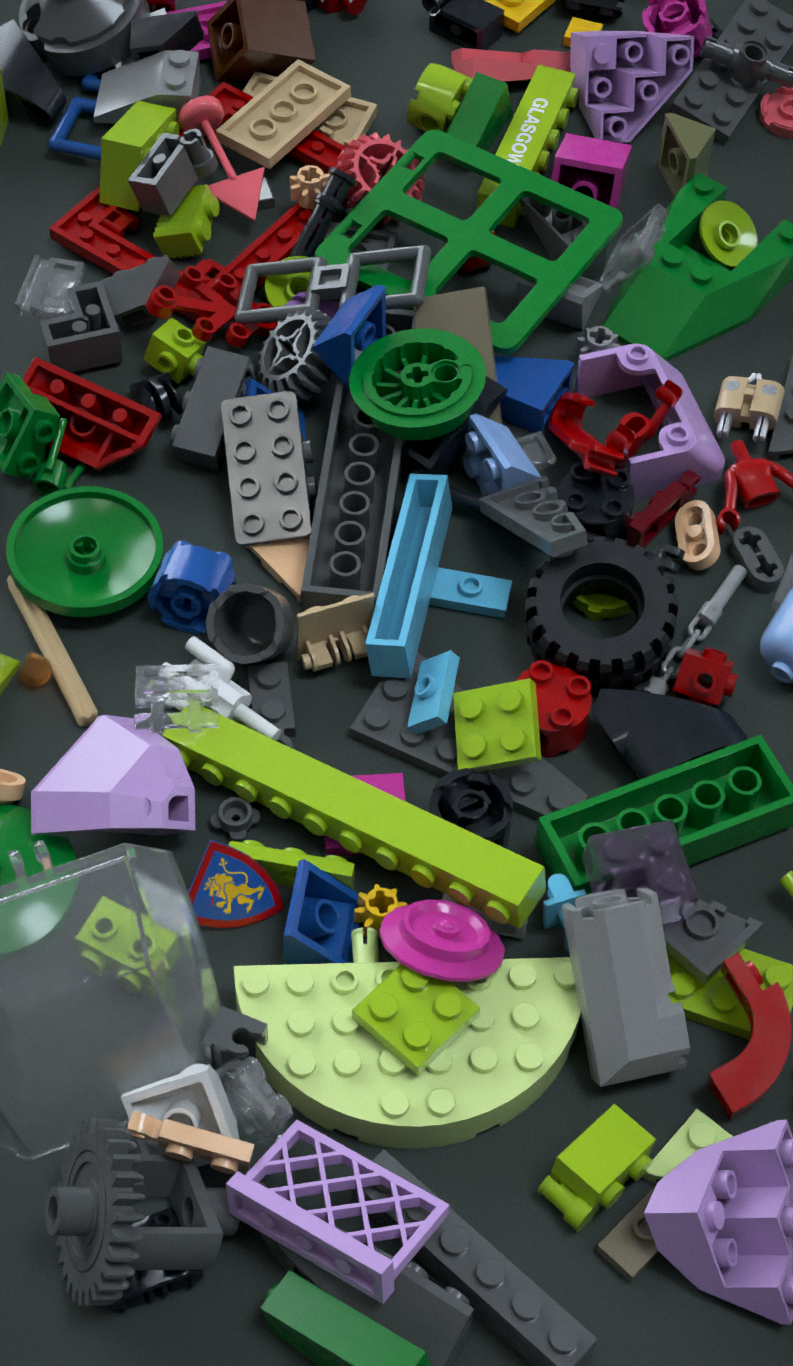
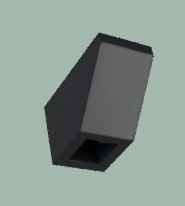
[130,10,204,61]

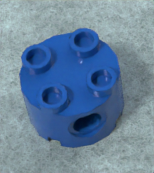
[148,541,237,634]

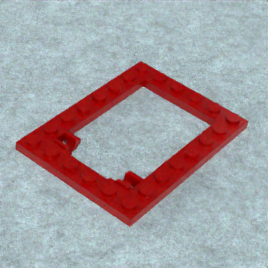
[49,82,381,322]

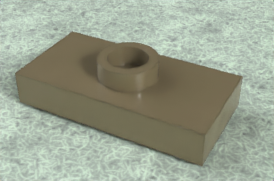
[596,1186,660,1283]

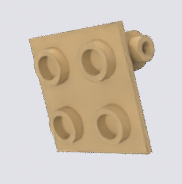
[296,593,374,672]

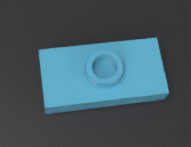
[429,567,512,619]
[407,650,460,735]

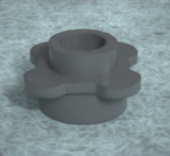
[211,797,261,841]

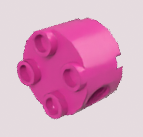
[642,0,713,58]

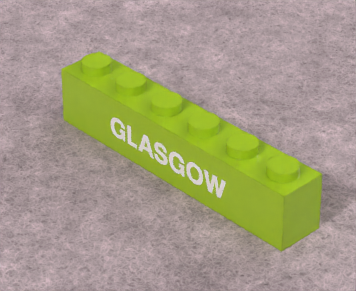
[476,64,579,228]

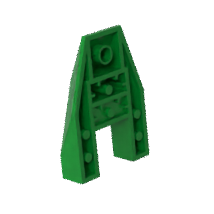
[603,172,793,361]

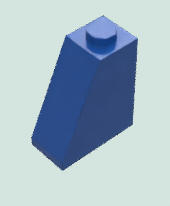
[494,355,574,435]

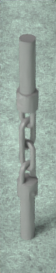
[643,565,747,695]

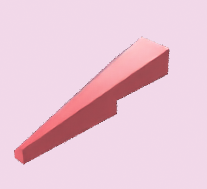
[451,48,571,83]

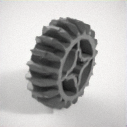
[255,307,333,405]

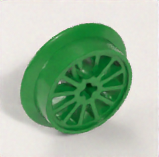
[349,328,486,440]

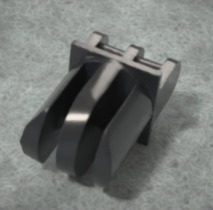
[130,372,183,421]

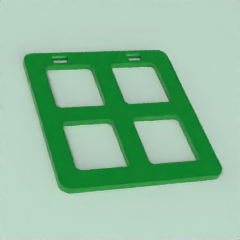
[315,130,623,355]

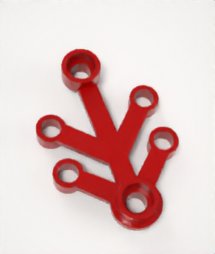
[145,266,278,347]

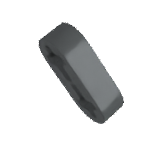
[731,526,784,594]

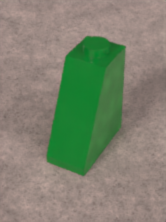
[447,72,513,151]

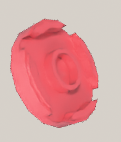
[759,86,793,139]

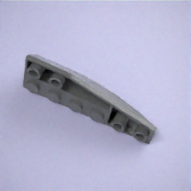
[229,1174,474,1366]

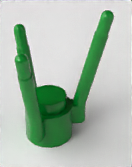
[31,418,88,496]

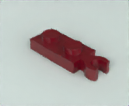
[626,469,701,549]

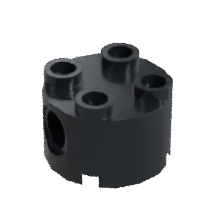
[558,462,635,540]
[429,768,513,848]

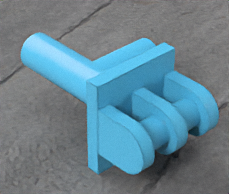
[543,874,586,954]

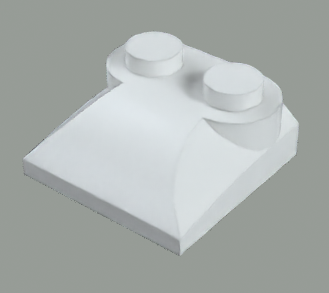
[121,1064,239,1167]

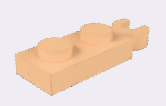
[127,1111,255,1175]

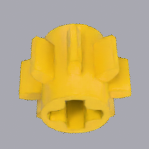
[353,884,407,937]

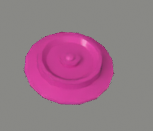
[379,899,505,982]

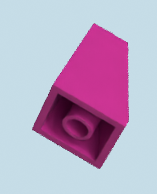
[551,133,632,209]

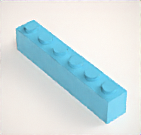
[365,474,452,679]

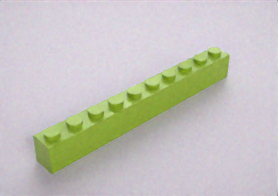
[161,701,546,929]

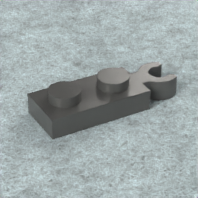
[247,662,296,749]

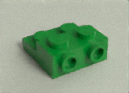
[0,372,60,479]

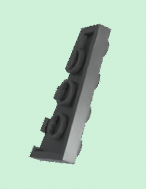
[478,476,588,558]

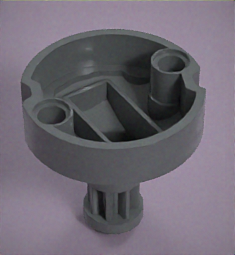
[19,0,150,76]

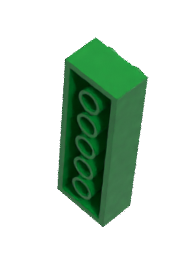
[535,735,793,895]

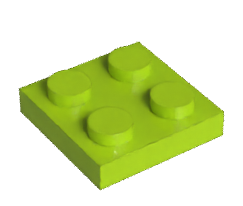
[453,678,542,773]
[352,964,480,1075]

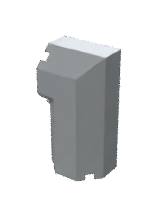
[562,888,690,1087]

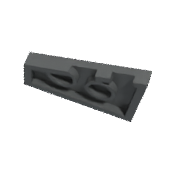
[612,867,764,984]

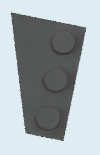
[170,346,257,471]

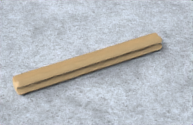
[7,575,99,727]

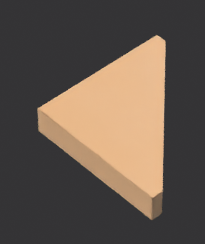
[244,538,310,603]

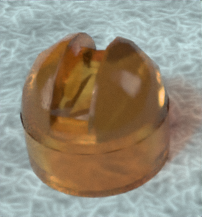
[18,651,52,687]

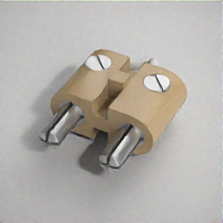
[713,373,785,443]

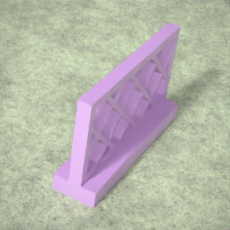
[226,1120,450,1304]

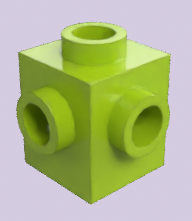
[143,318,207,384]

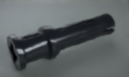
[288,167,358,257]

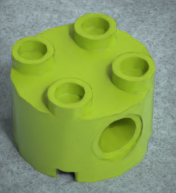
[407,62,473,133]

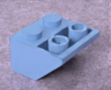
[463,414,541,497]

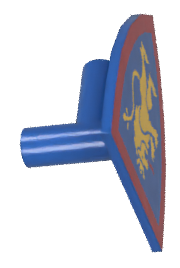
[178,840,285,928]

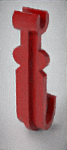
[548,392,624,478]

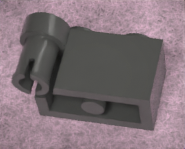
[128,129,218,216]

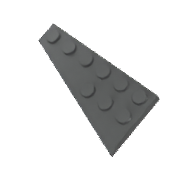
[350,652,588,821]

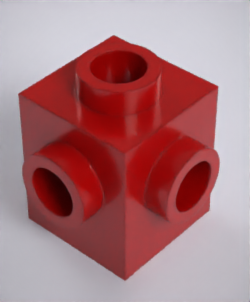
[673,647,739,707]

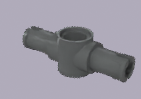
[700,35,793,89]

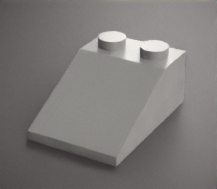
[93,50,201,124]

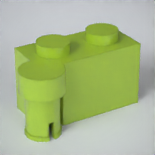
[537,1104,656,1232]

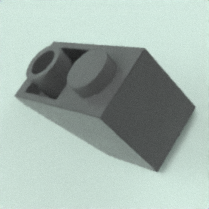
[101,255,180,332]

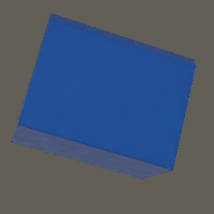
[312,285,386,387]
[283,859,360,965]

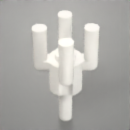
[158,636,281,741]

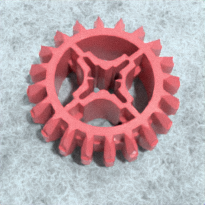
[335,132,426,225]

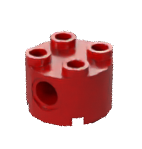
[516,660,592,758]

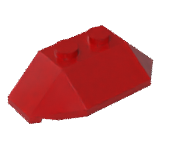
[22,356,162,471]

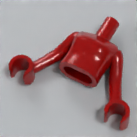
[606,380,683,470]
[716,440,793,535]

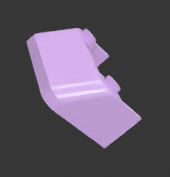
[574,344,725,500]

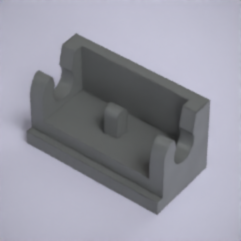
[202,1006,268,1092]

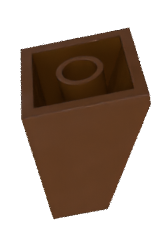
[207,0,316,82]

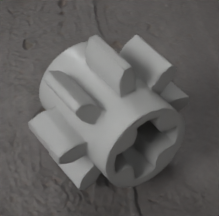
[576,326,621,355]

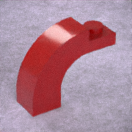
[706,952,792,1120]

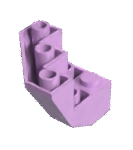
[570,31,694,143]
[31,715,196,837]
[644,1120,793,1325]

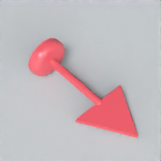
[177,95,265,223]

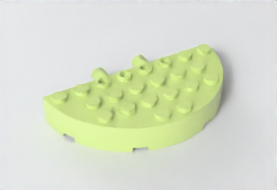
[234,927,581,1149]

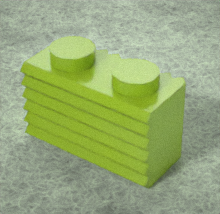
[153,184,220,259]

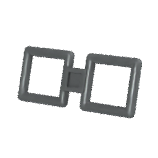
[234,245,431,325]

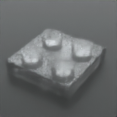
[599,203,669,292]

